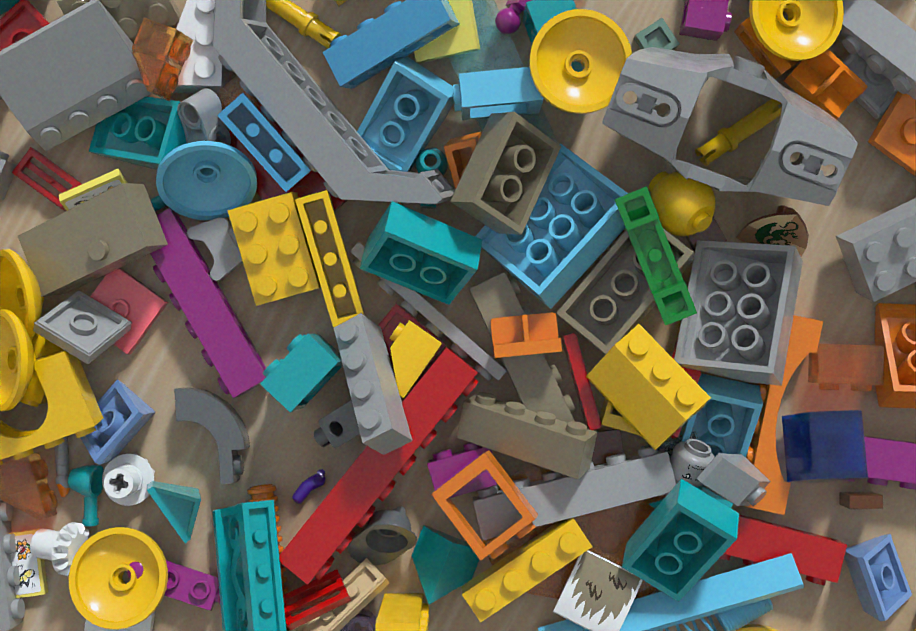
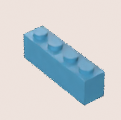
[323,0,460,89]

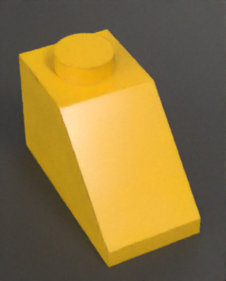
[389,320,442,398]

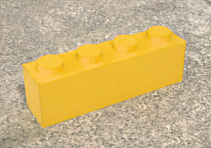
[295,190,365,327]
[462,518,593,623]
[375,593,429,631]

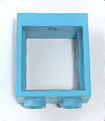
[453,67,544,120]

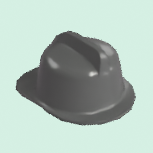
[348,506,417,565]

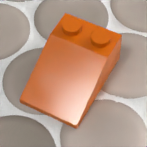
[874,303,916,409]

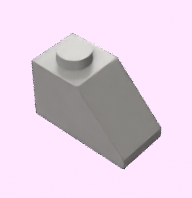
[697,453,771,506]

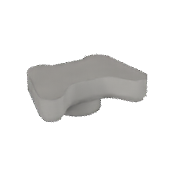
[187,217,243,281]

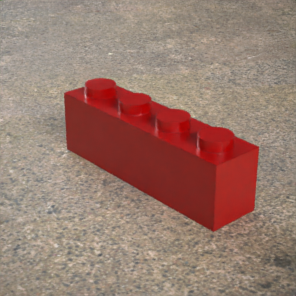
[719,514,847,585]

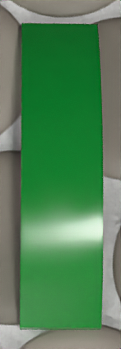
[614,186,697,326]

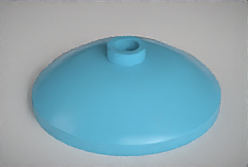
[156,141,257,220]

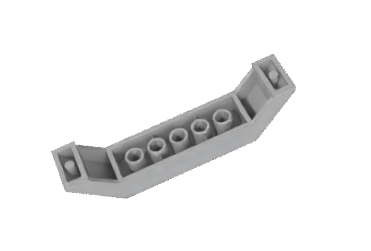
[213,0,455,204]

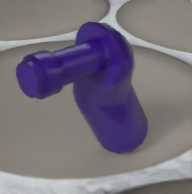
[292,469,326,504]

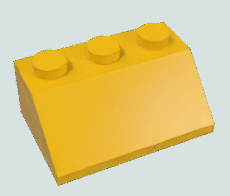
[586,324,711,450]

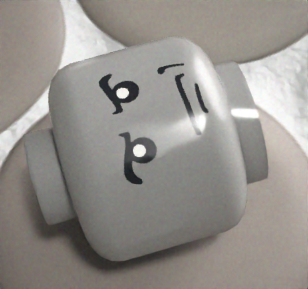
[670,439,715,488]

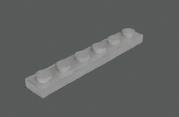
[350,242,507,381]

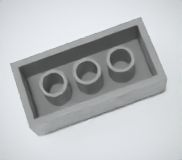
[836,198,916,302]

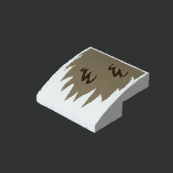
[553,550,643,631]

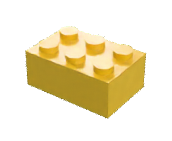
[227,192,321,306]

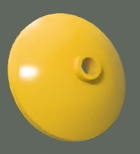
[749,0,844,61]
[529,9,632,114]
[0,249,44,339]
[0,309,36,411]
[69,527,168,629]

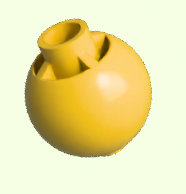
[649,171,716,237]

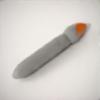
[54,436,70,497]

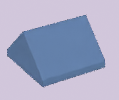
[80,379,155,465]
[844,534,912,621]

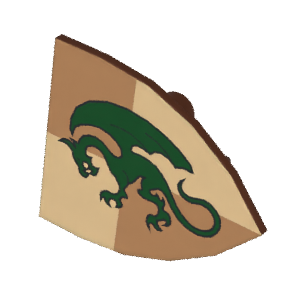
[736,205,809,256]

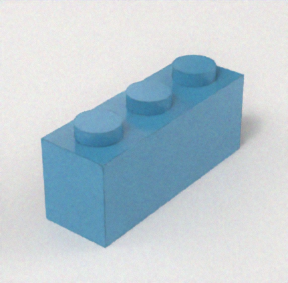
[217,93,311,192]

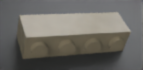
[457,392,597,479]

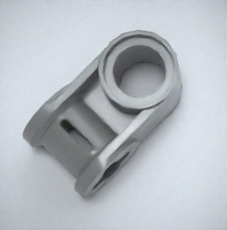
[177,88,231,145]

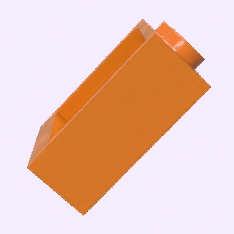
[431,450,538,560]

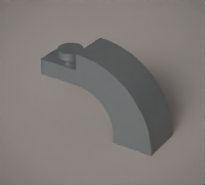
[174,387,250,484]

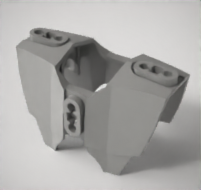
[602,47,858,206]

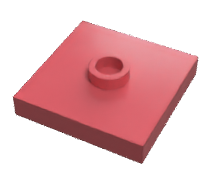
[90,268,168,354]

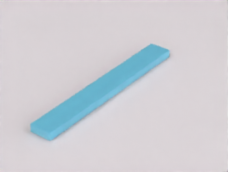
[538,553,804,631]

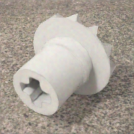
[102,454,155,506]
[30,522,89,576]

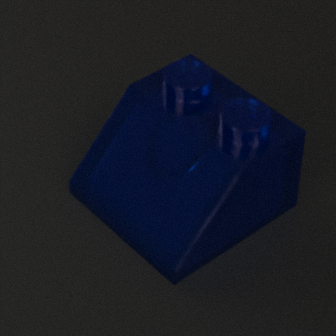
[782,410,868,483]

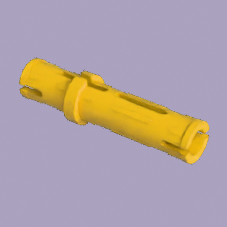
[266,0,341,49]
[695,98,782,166]

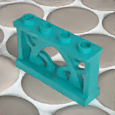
[212,500,286,631]

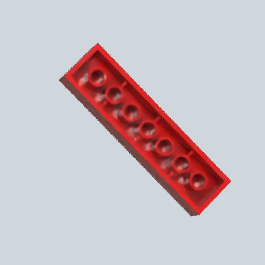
[279,347,479,585]

